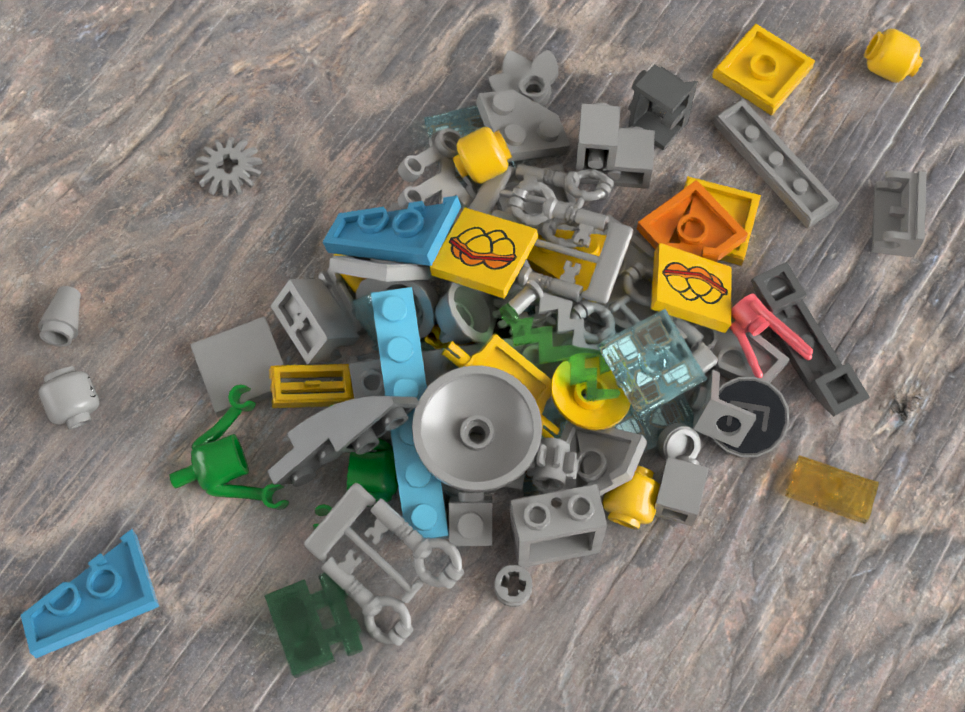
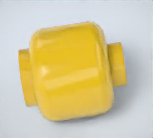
[864,28,923,83]
[452,126,512,184]
[602,465,660,530]

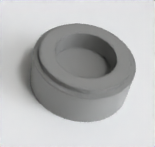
[657,423,701,460]

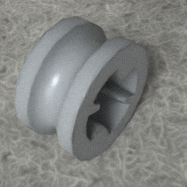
[494,565,532,607]

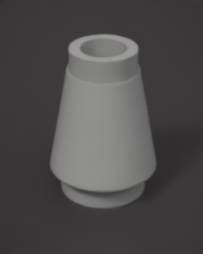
[38,286,81,347]

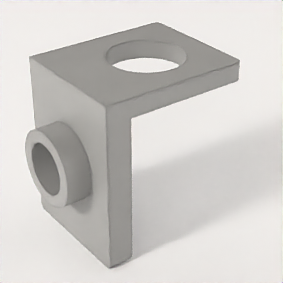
[690,369,756,448]

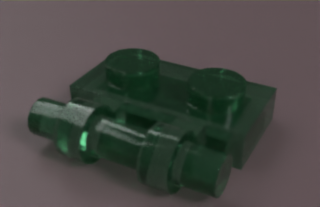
[264,572,364,678]

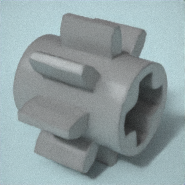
[526,438,578,490]

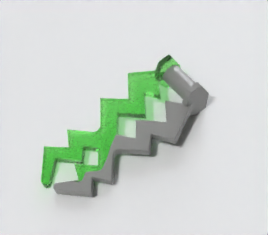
[499,279,624,401]

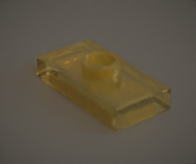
[785,455,879,524]

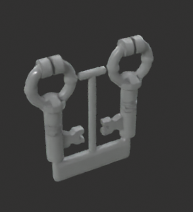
[469,164,614,248]
[507,182,633,304]
[570,262,718,404]
[304,483,464,646]

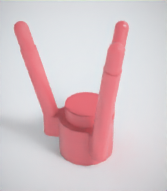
[729,294,813,379]

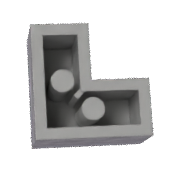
[575,103,655,189]

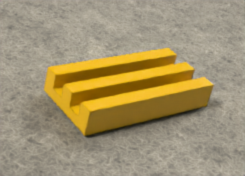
[269,364,354,408]

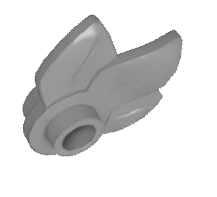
[489,50,559,106]

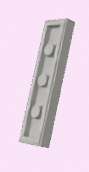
[713,98,839,229]

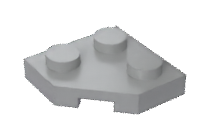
[476,89,570,162]
[537,421,647,502]

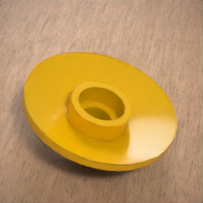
[550,354,632,430]

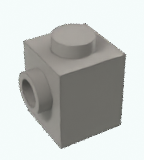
[655,456,709,526]
[449,490,492,546]

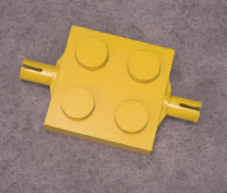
[441,333,560,438]

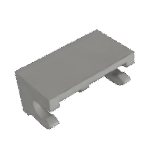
[871,171,926,257]
[271,279,359,365]

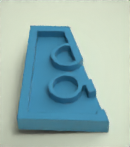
[322,196,461,266]
[20,529,159,659]

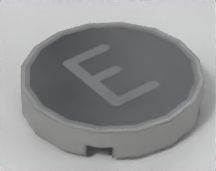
[713,377,789,457]

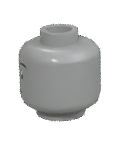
[38,366,99,429]

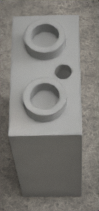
[510,484,607,568]

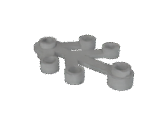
[397,128,482,245]

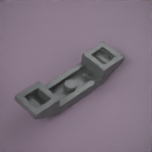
[751,262,870,417]

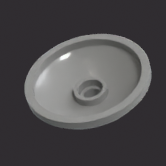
[412,366,542,492]

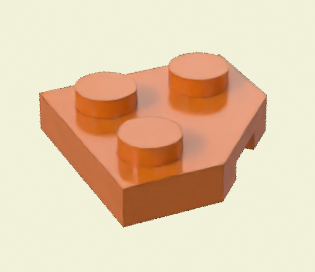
[636,180,748,262]

